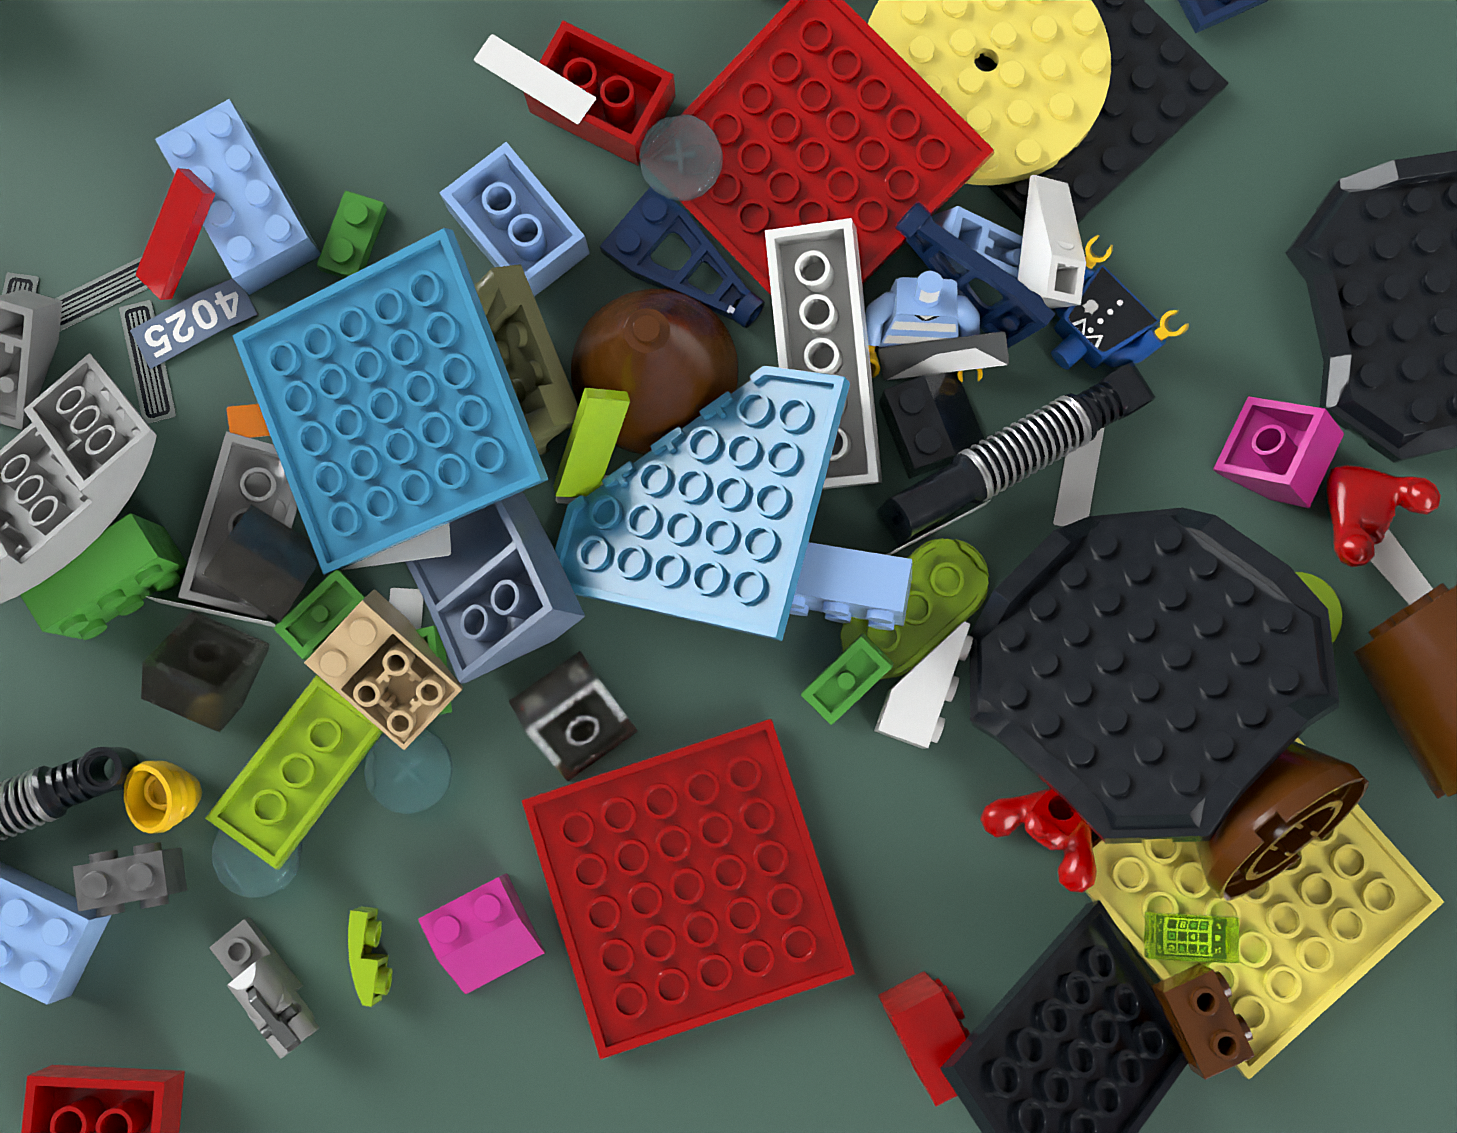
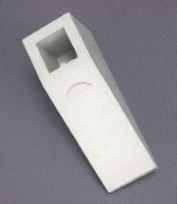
[1018,175,1086,309]
[874,622,973,749]

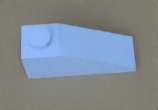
[931,206,1023,280]

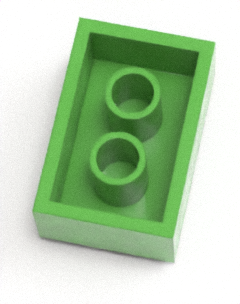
[20,513,187,640]

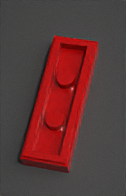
[135,168,216,300]

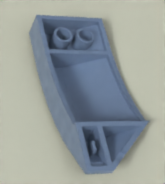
[405,491,585,683]

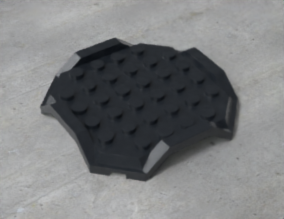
[1285,150,1457,463]
[970,507,1339,844]

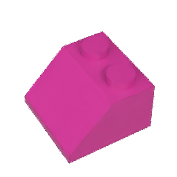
[1213,396,1344,508]
[418,873,545,994]

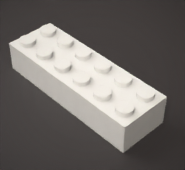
[765,218,882,489]

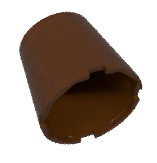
[1353,583,1457,799]

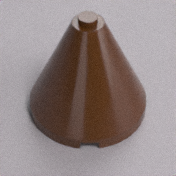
[571,289,738,455]
[1195,741,1369,901]

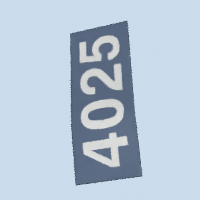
[130,278,258,369]

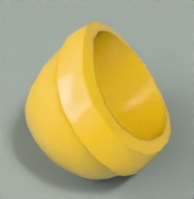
[124,761,202,834]

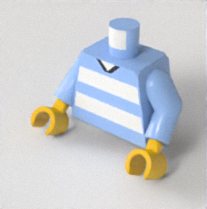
[865,271,983,382]

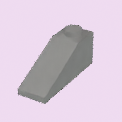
[0,289,63,430]

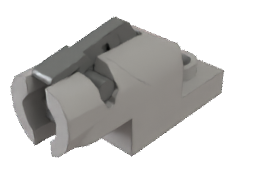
[209,917,320,1059]

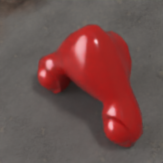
[1327,465,1441,567]
[980,788,1097,893]

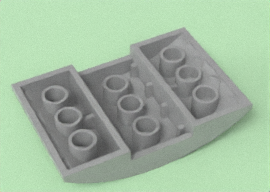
[0,353,157,604]

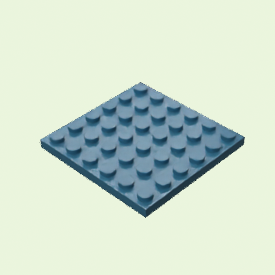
[232,228,549,575]

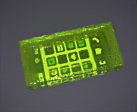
[1144,911,1239,964]

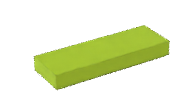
[553,388,630,498]

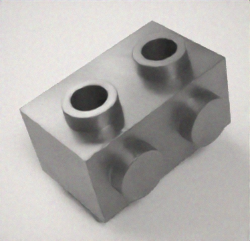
[73,842,187,917]

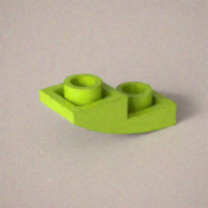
[348,906,393,1007]

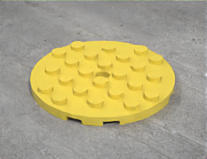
[868,0,1111,185]

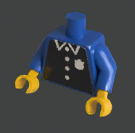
[1051,235,1189,370]

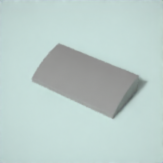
[178,431,297,619]

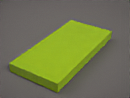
[205,675,383,870]

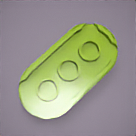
[840,538,989,680]

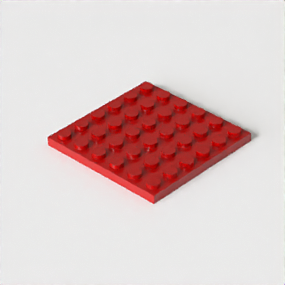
[639,0,994,295]
[521,719,855,1059]

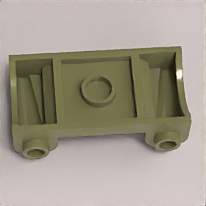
[474,264,578,455]

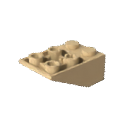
[304,589,463,750]

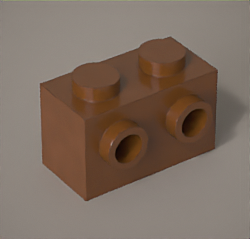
[1152,963,1255,1080]

